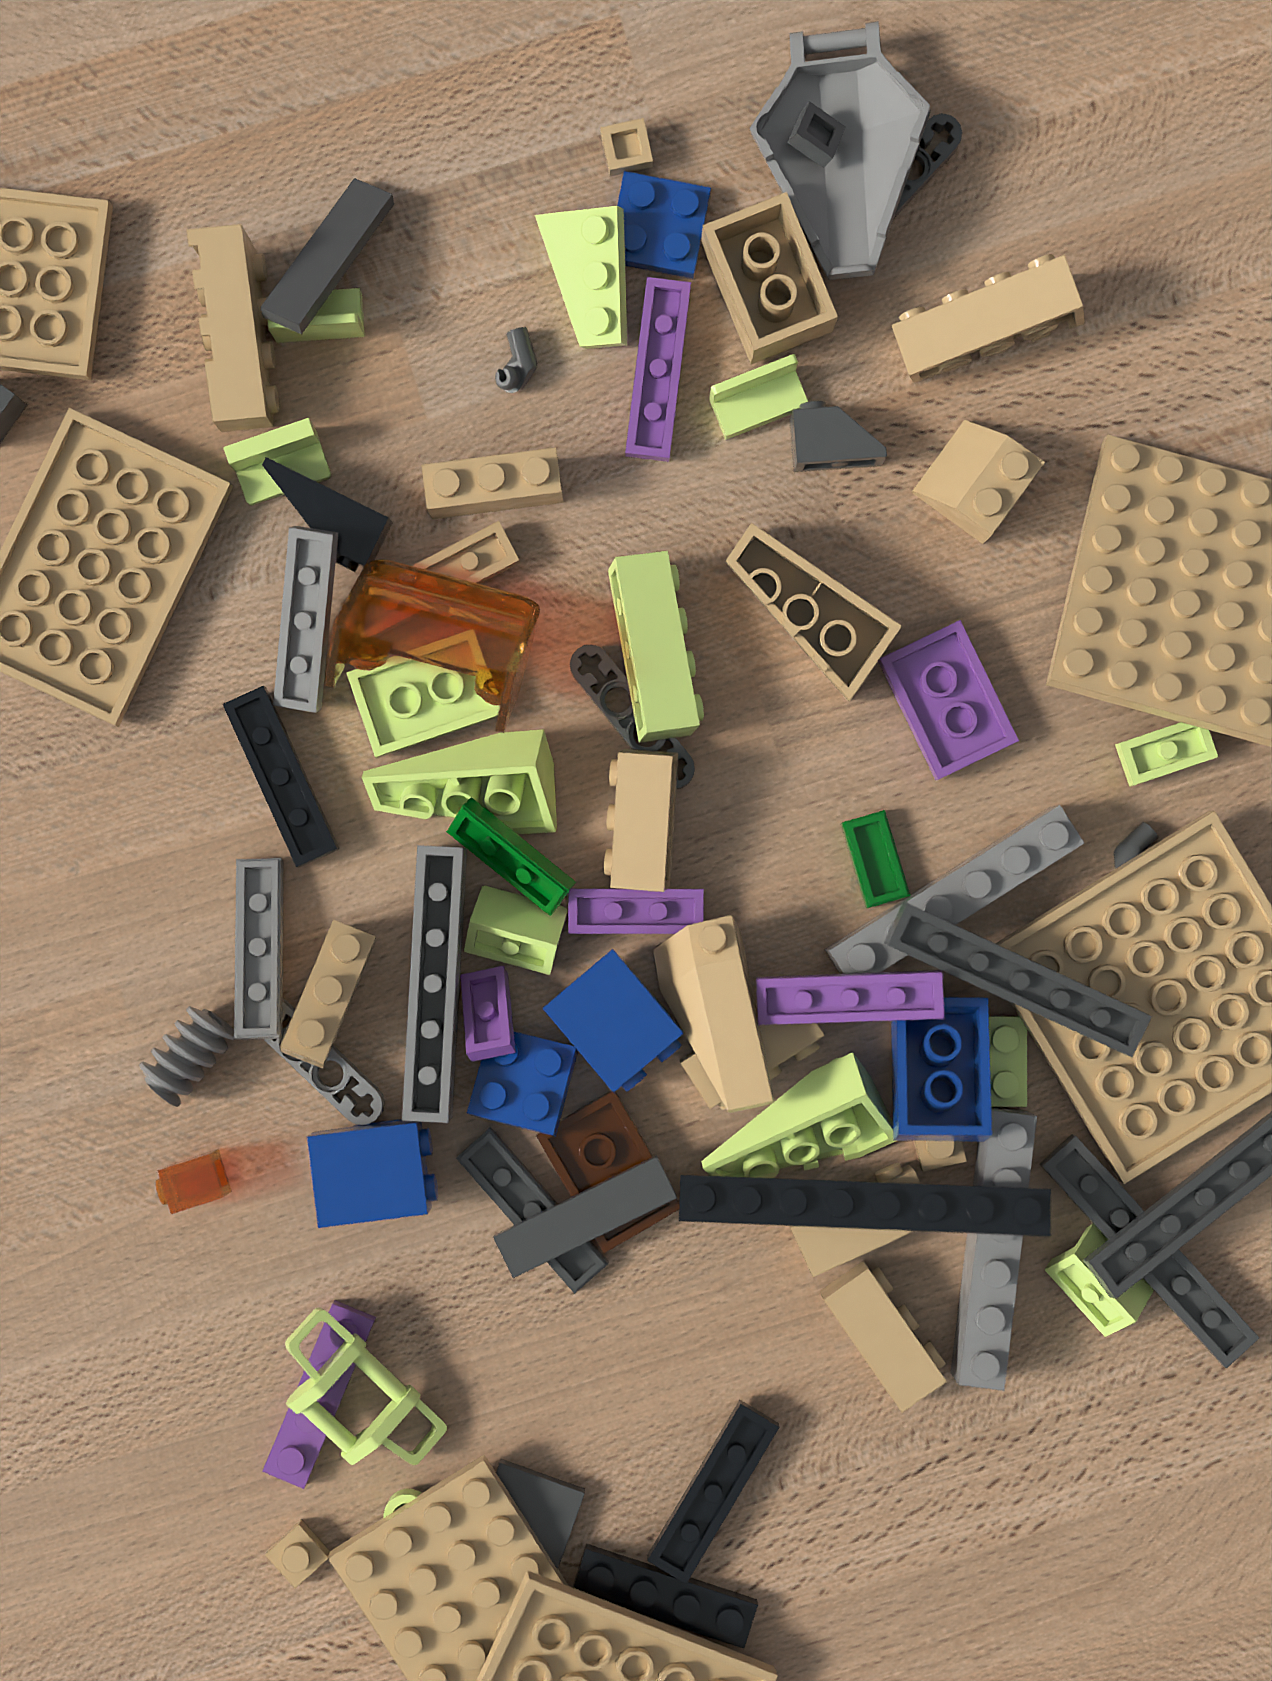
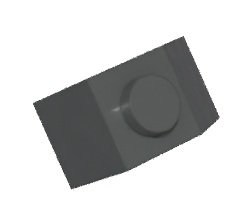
[790,401,887,472]

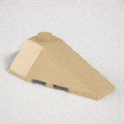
[653,915,774,1113]

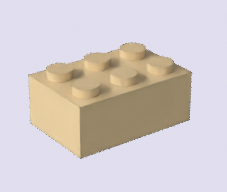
[701,192,838,364]

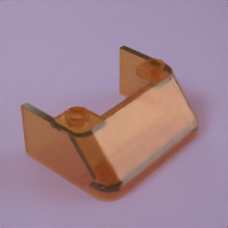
[324,559,540,733]

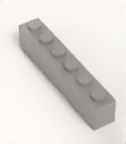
[824,805,1084,974]
[402,845,467,1123]
[950,1107,1037,1391]

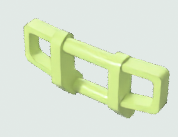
[285,1307,447,1465]

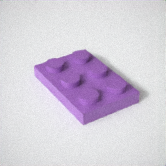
[878,620,1019,780]

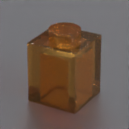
[155,1149,232,1214]

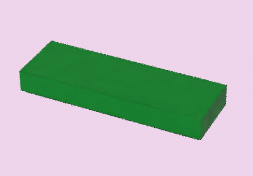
[446,797,576,916]

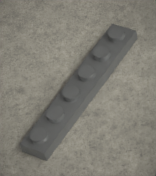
[884,901,1152,1057]
[1083,1111,1272,1299]
[1040,1134,1259,1369]

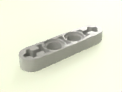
[264,998,385,1126]

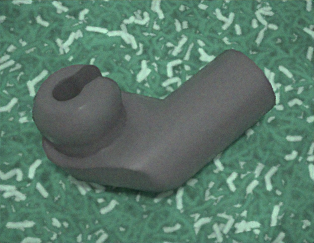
[495,327,537,393]
[1114,822,1159,869]

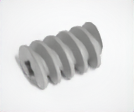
[139,1006,235,1107]

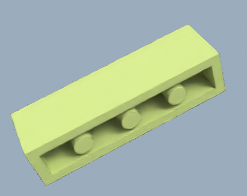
[608,551,704,743]

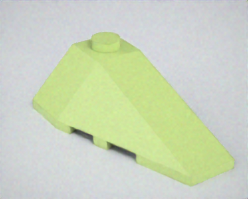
[362,729,557,834]
[701,1052,896,1178]

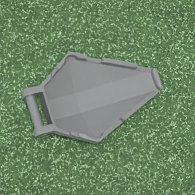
[750,21,931,280]

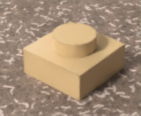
[600,118,653,176]
[914,1141,967,1172]
[265,1519,330,1589]

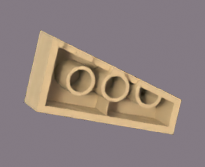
[186,224,280,432]
[891,254,1085,383]
[726,523,902,701]

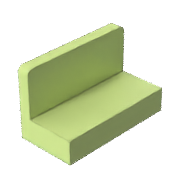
[268,288,365,343]
[709,354,808,440]
[223,418,331,505]
[464,886,568,975]
[1045,1224,1154,1337]

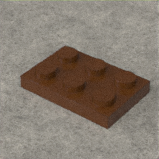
[536,1091,680,1253]

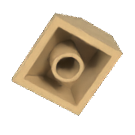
[911,420,1045,544]

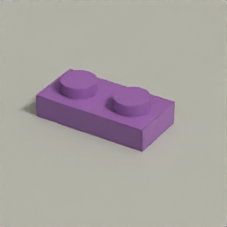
[460,966,515,1062]

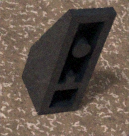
[262,457,393,572]

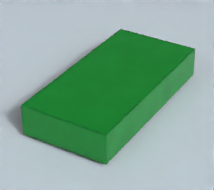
[841,810,910,908]

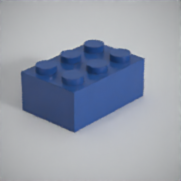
[891,997,992,1142]

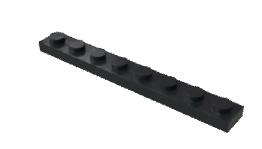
[679,1175,1051,1237]

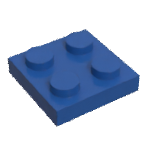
[617,171,711,279]
[467,1032,578,1137]

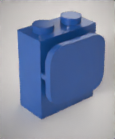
[543,949,684,1093]
[307,1119,438,1228]

